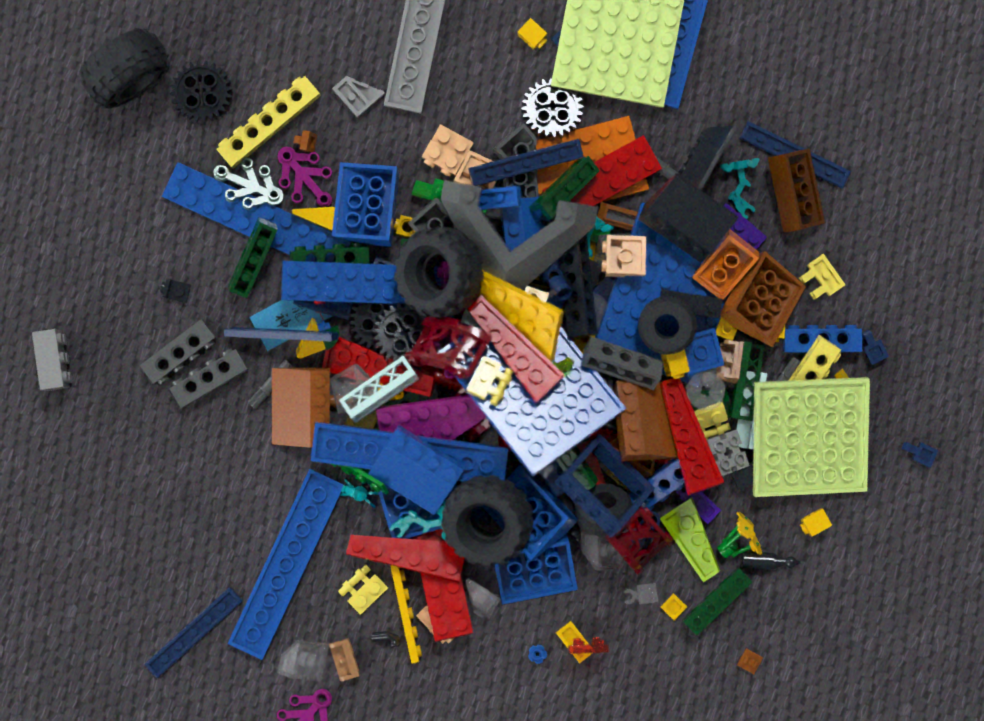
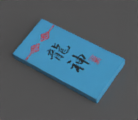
[250,300,333,351]

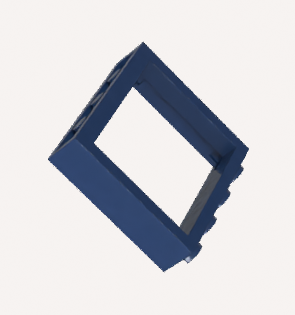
[555,433,655,537]

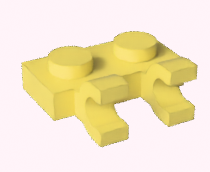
[799,254,845,300]

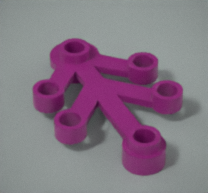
[278,147,332,207]
[277,689,332,721]

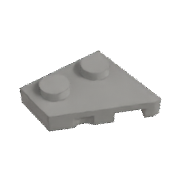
[332,76,385,118]

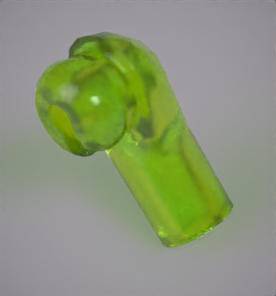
[551,357,574,373]

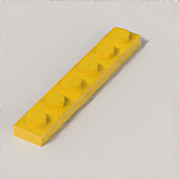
[390,565,422,663]

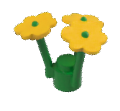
[718,512,762,558]

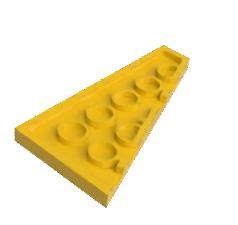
[477,270,563,362]

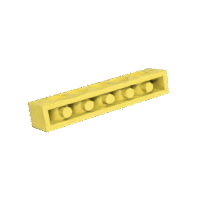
[217,76,321,169]
[788,335,841,381]

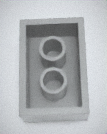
[32,329,72,391]

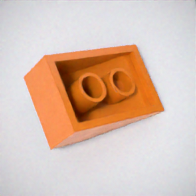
[692,229,759,300]

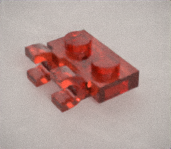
[568,637,609,654]

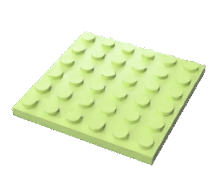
[551,0,684,108]
[753,377,870,497]

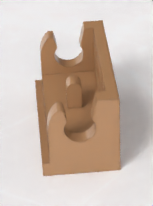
[715,340,744,383]
[329,638,360,681]

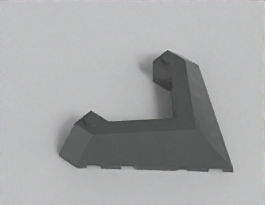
[408,123,538,241]
[441,180,598,290]

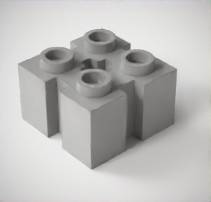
[707,429,750,476]

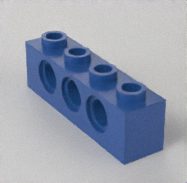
[783,325,862,353]
[626,458,685,511]

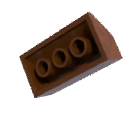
[768,148,825,233]

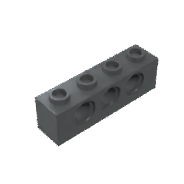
[139,319,217,385]
[581,337,663,390]
[169,348,249,409]

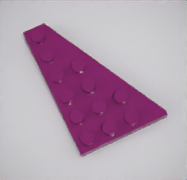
[376,395,486,440]

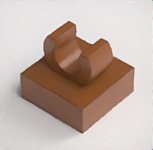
[293,130,317,153]
[737,648,763,674]

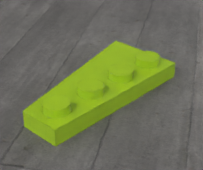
[660,497,720,582]

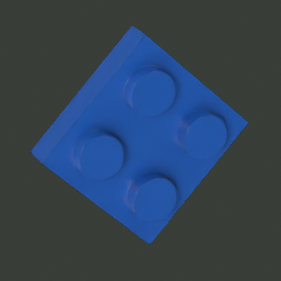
[685,328,724,375]

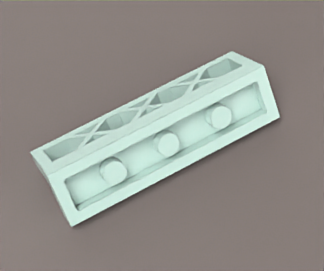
[339,356,419,423]
[736,371,767,450]

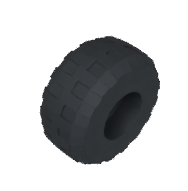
[638,296,697,355]
[575,483,632,538]

